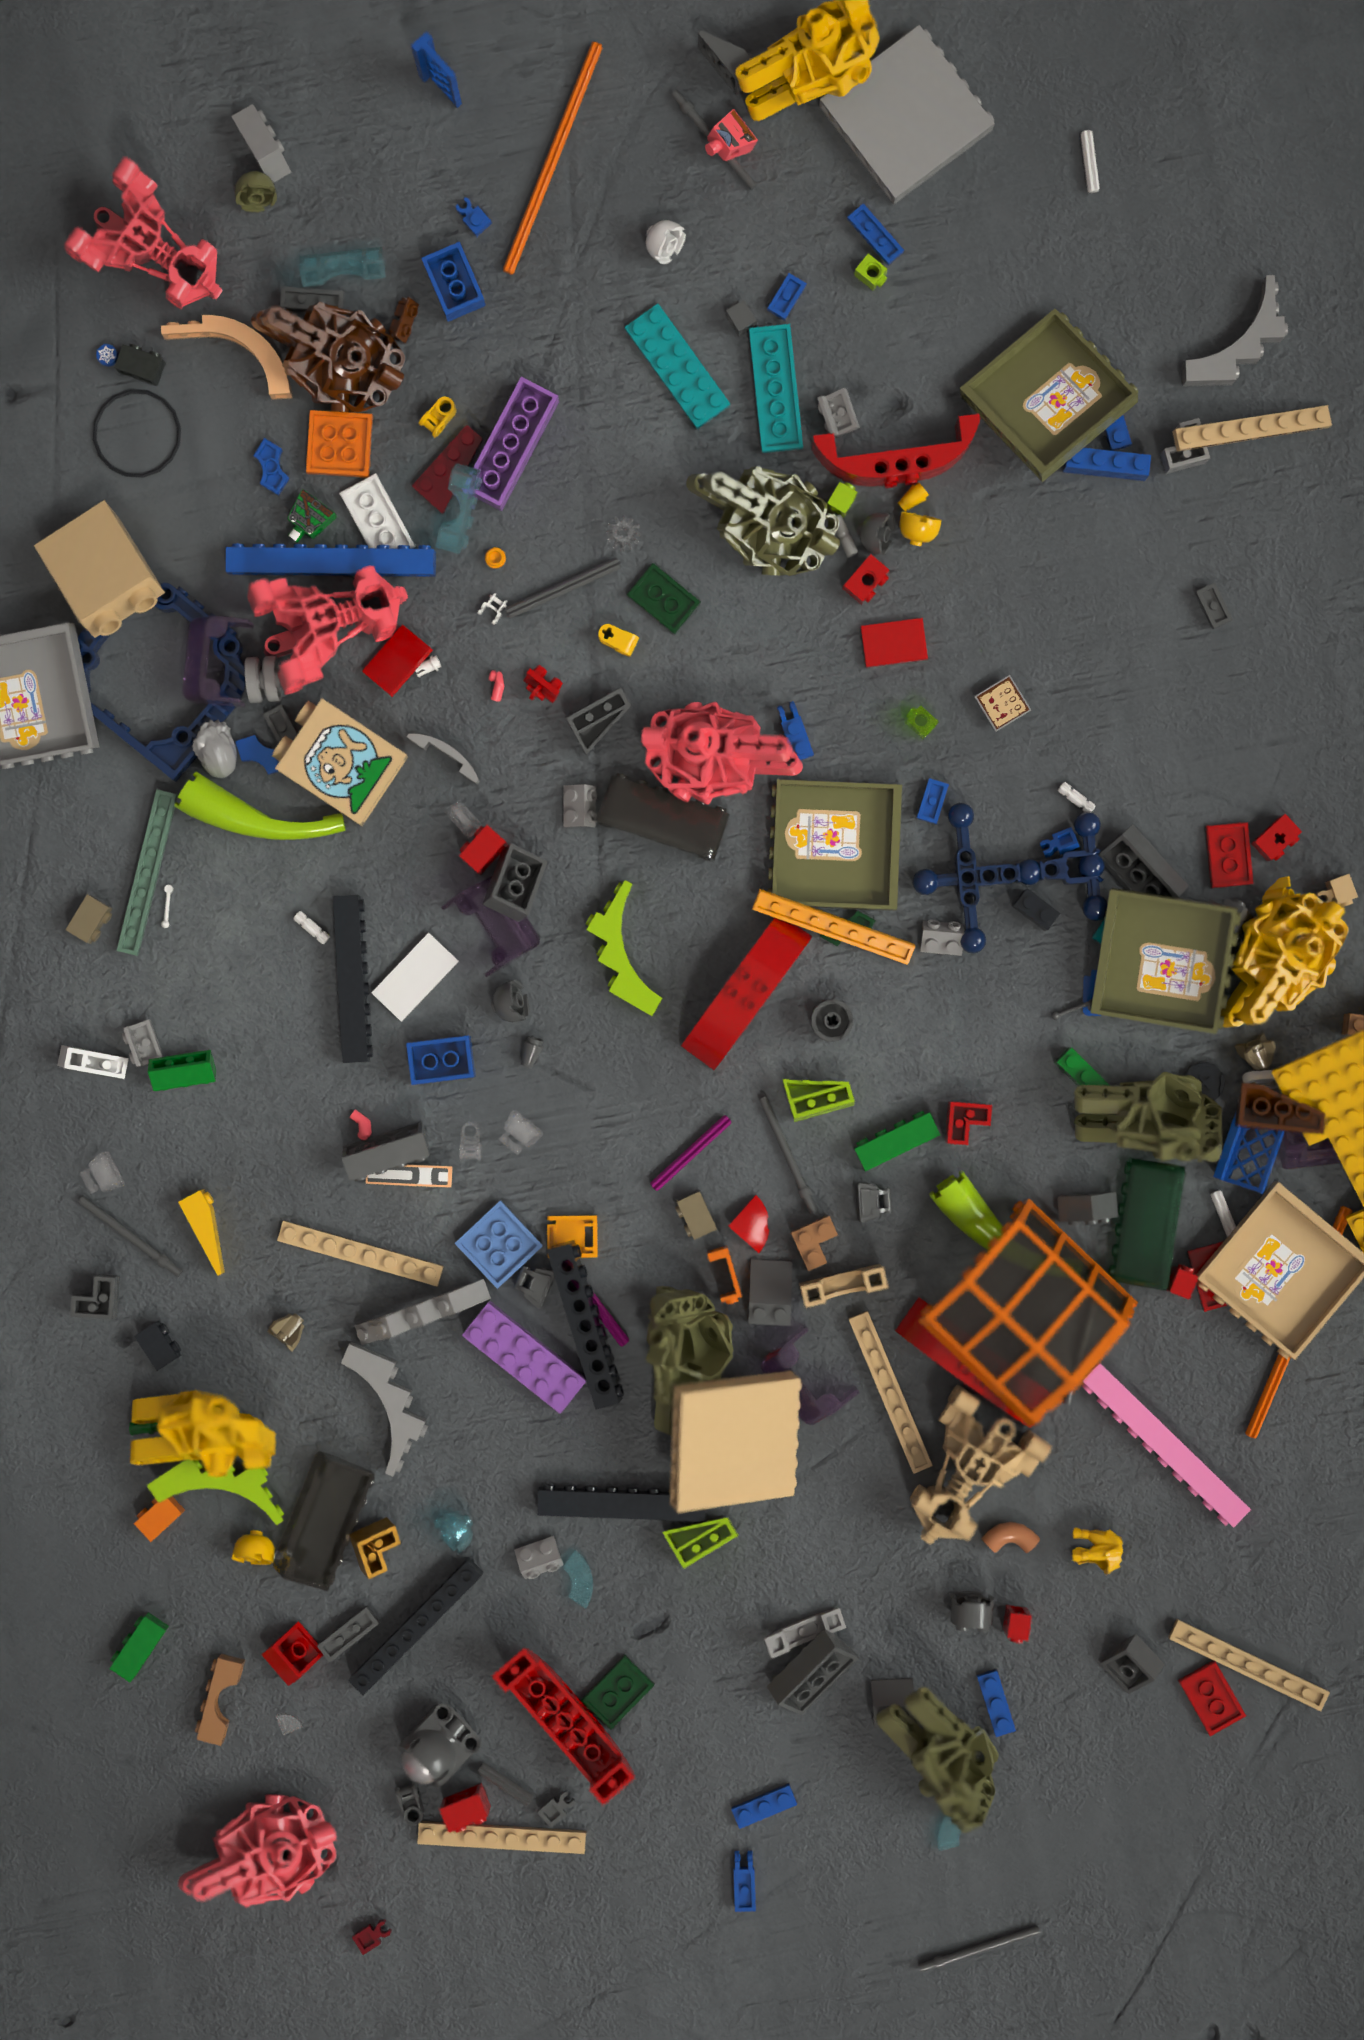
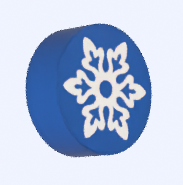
[96,344,118,367]

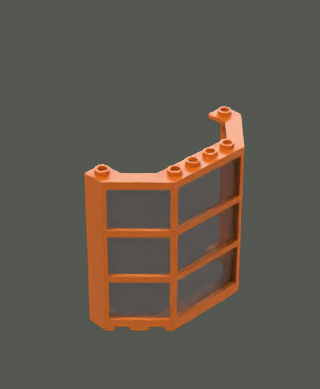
[919,1198,1138,1426]

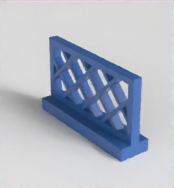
[411,31,462,108]
[1213,1112,1284,1194]

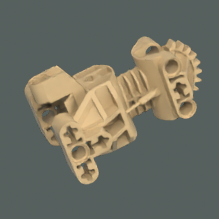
[910,1385,1052,1544]

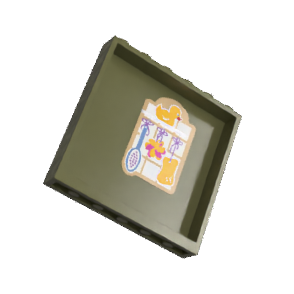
[960,309,1139,482]
[768,779,902,911]
[1091,888,1241,1034]

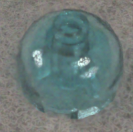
[433,1511,473,1554]

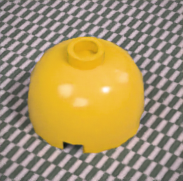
[899,512,942,546]
[232,1530,275,1565]

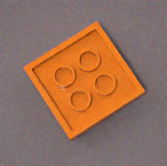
[306,410,373,477]

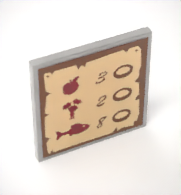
[974,675,1031,732]

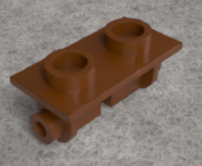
[388,297,419,344]

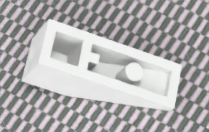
[57,1045,128,1079]

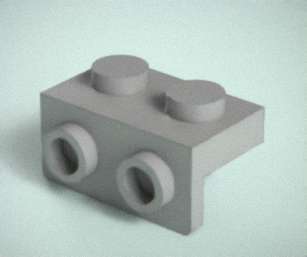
[817,388,860,437]
[563,784,597,828]
[920,919,964,956]
[122,1019,164,1067]
[514,1536,564,1579]

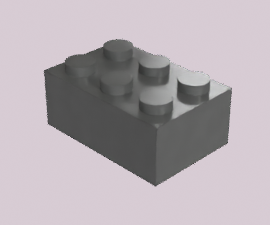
[482,843,548,922]

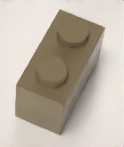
[65,894,113,944]
[675,1191,717,1240]

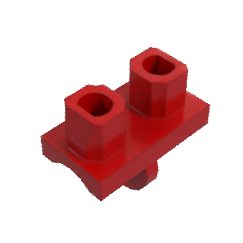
[523,665,563,704]

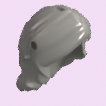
[192,719,237,778]

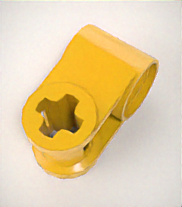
[419,396,456,438]
[598,624,639,657]

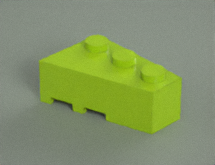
[783,1079,855,1122]
[662,1517,739,1569]

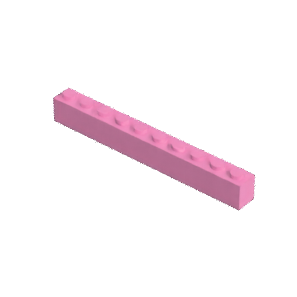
[1082,1363,1251,1528]

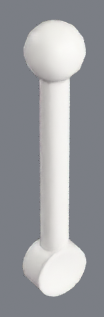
[161,885,173,928]

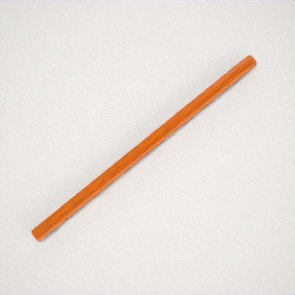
[503,42,602,274]
[1245,1206,1352,1439]

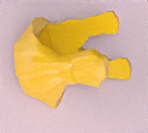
[1072,1528,1123,1575]

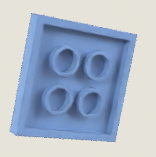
[455,1200,543,1289]

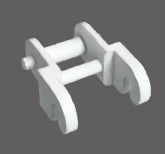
[478,593,507,625]

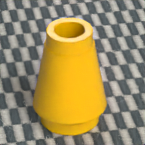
[897,482,929,512]

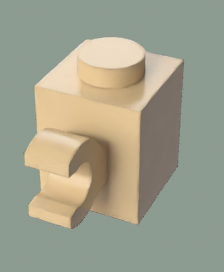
[1316,874,1358,907]

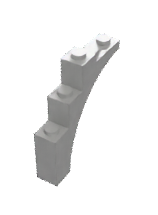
[1182,275,1288,386]
[355,1279,491,1345]
[341,1342,428,1477]

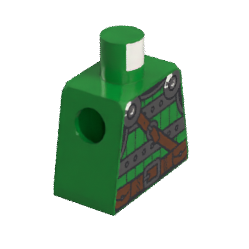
[287,489,337,543]

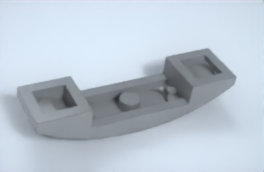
[407,734,480,785]
[763,1608,846,1659]

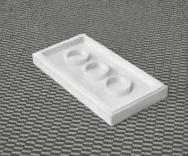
[340,473,415,549]
[372,933,459,1022]

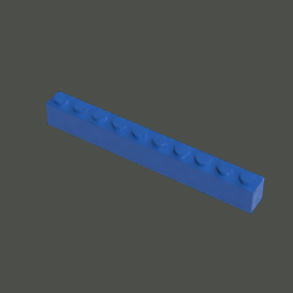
[226,544,436,577]

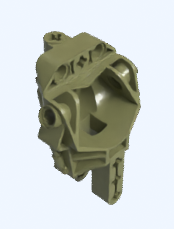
[686,466,840,576]
[1074,1072,1222,1162]
[646,1286,733,1436]
[876,1687,999,1833]

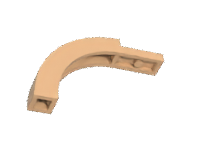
[161,315,293,399]

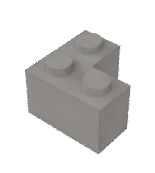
[1160,418,1210,474]

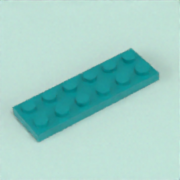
[624,304,730,429]
[749,324,803,453]

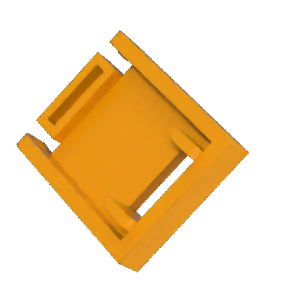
[547,1215,598,1258]

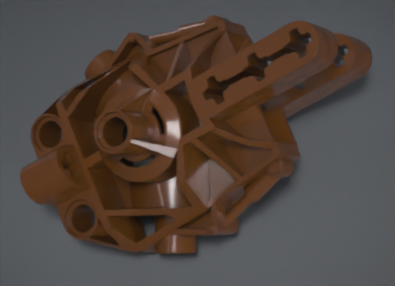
[251,302,405,413]

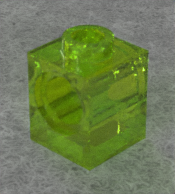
[905,705,939,740]

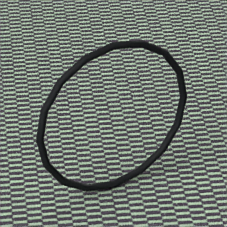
[93,390,181,478]

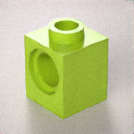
[854,254,887,290]
[827,482,858,517]

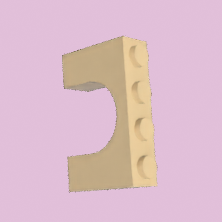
[799,1264,888,1308]

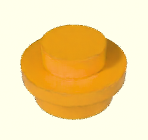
[485,548,506,569]

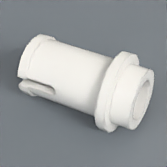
[416,655,442,677]

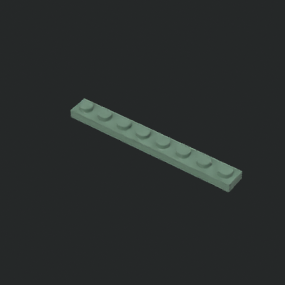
[117,789,178,956]

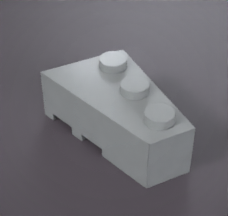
[231,104,292,183]

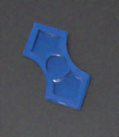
[253,438,290,496]
[235,735,280,775]

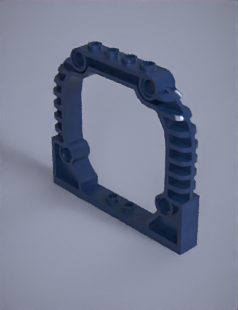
[78,583,246,782]

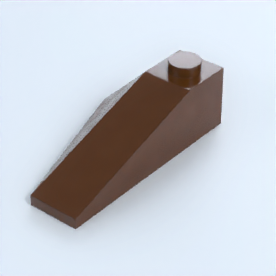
[1235,1083,1326,1135]

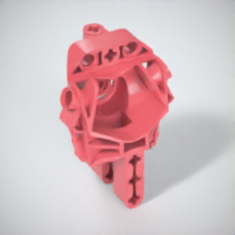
[642,702,803,804]
[178,1794,336,1907]

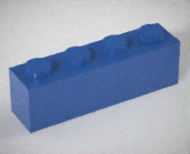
[1063,448,1151,481]

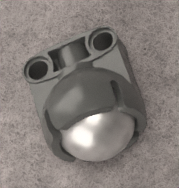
[398,1703,481,1788]

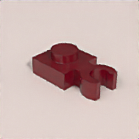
[352,1919,392,1955]

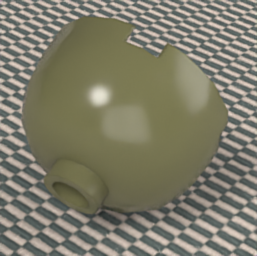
[235,171,277,212]

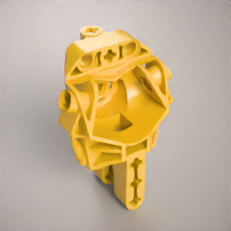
[735,0,880,121]
[1221,893,1348,1028]
[130,1390,276,1477]

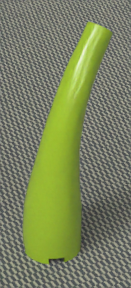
[174,771,346,840]
[929,1171,1081,1279]

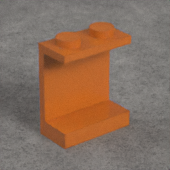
[707,1245,742,1305]

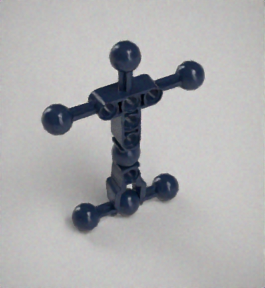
[912,803,1108,953]

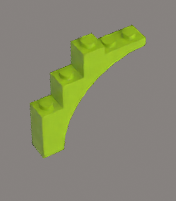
[585,880,663,1016]
[147,1460,284,1525]

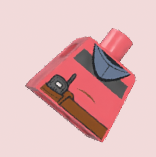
[705,109,758,161]

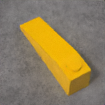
[178,1189,225,1276]

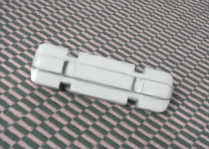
[1058,782,1095,812]
[293,911,330,944]

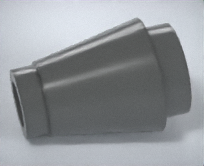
[521,1036,544,1068]

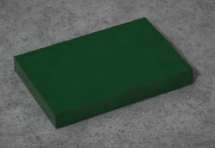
[627,563,701,635]
[581,1655,655,1730]

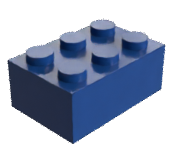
[421,242,486,322]
[406,1036,476,1085]

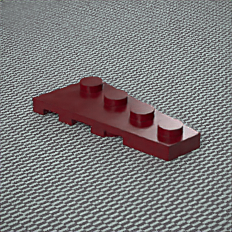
[412,425,483,515]

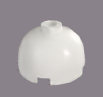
[646,220,686,264]

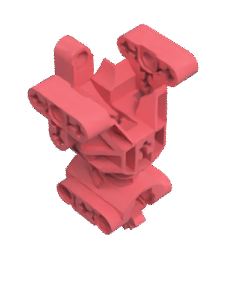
[64,157,222,309]
[247,566,408,695]

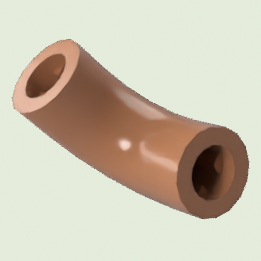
[981,1522,1040,1553]

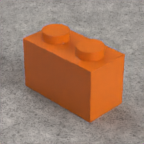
[134,1496,185,1542]

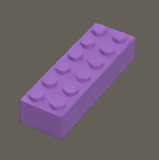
[463,377,559,511]
[462,1301,587,1414]

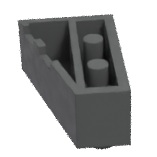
[565,687,631,755]

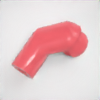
[489,670,504,702]
[350,1109,372,1140]

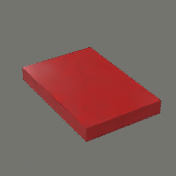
[861,618,928,668]
[362,624,433,697]
[1205,822,1254,888]
[1187,1241,1228,1312]
[1178,1660,1246,1736]

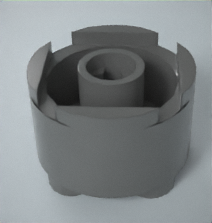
[810,1000,853,1042]
[951,1591,994,1632]

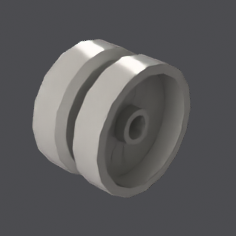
[245,655,282,703]

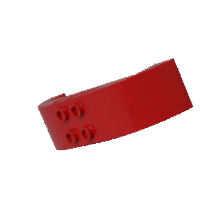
[811,414,980,488]
[681,918,812,1070]
[895,1297,1052,1428]
[492,1648,635,1805]

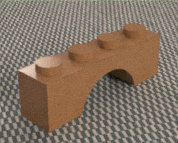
[195,1654,245,1746]

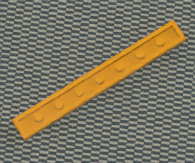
[752,889,916,965]

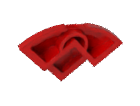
[728,1195,769,1253]

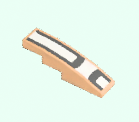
[366,1164,452,1187]

